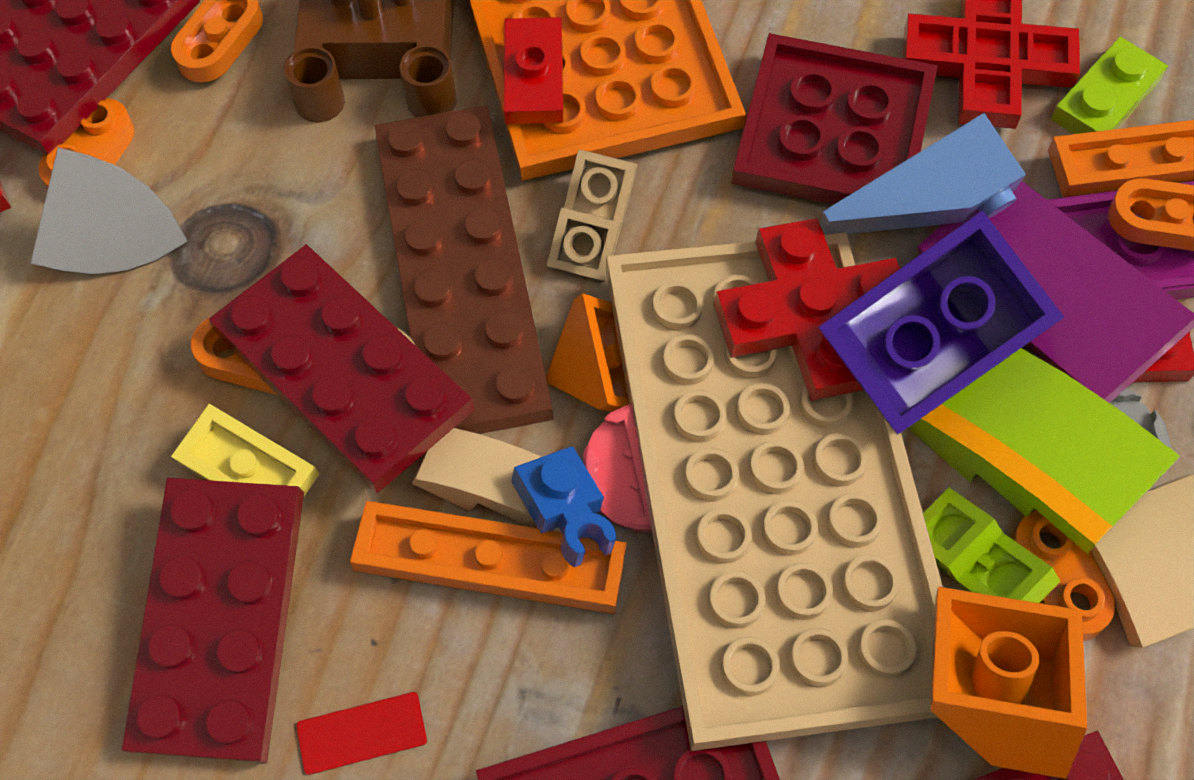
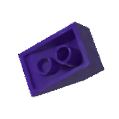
[818,210,1064,435]

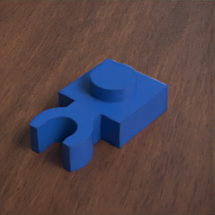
[511,446,616,567]

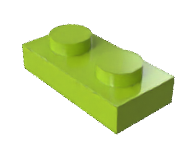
[1051,36,1169,134]

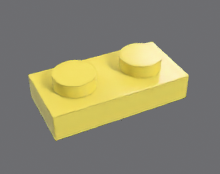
[171,404,320,496]

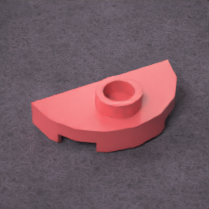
[583,403,652,533]

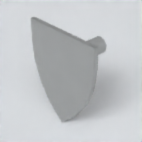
[31,147,187,274]

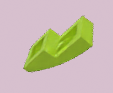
[923,487,1060,603]

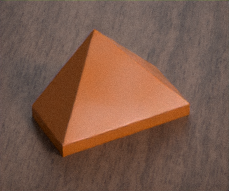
[546,293,629,412]

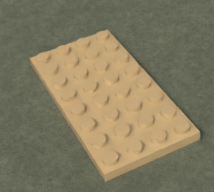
[605,232,943,751]

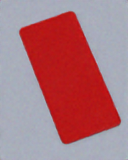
[297,692,427,775]

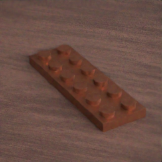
[374,105,554,434]

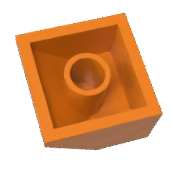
[930,587,1087,779]

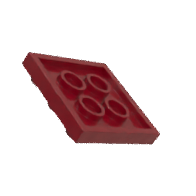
[731,33,938,205]

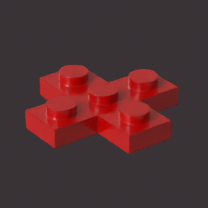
[903,0,1080,129]
[713,218,900,401]

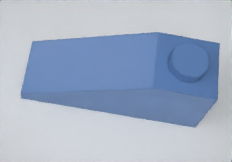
[820,113,1026,234]

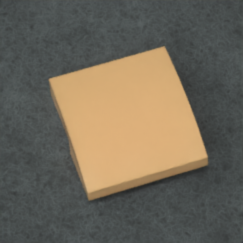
[1091,474,1194,648]

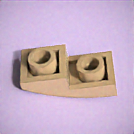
[547,149,638,281]
[412,428,542,528]

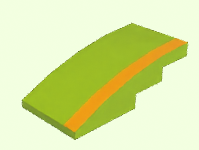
[908,348,1180,554]

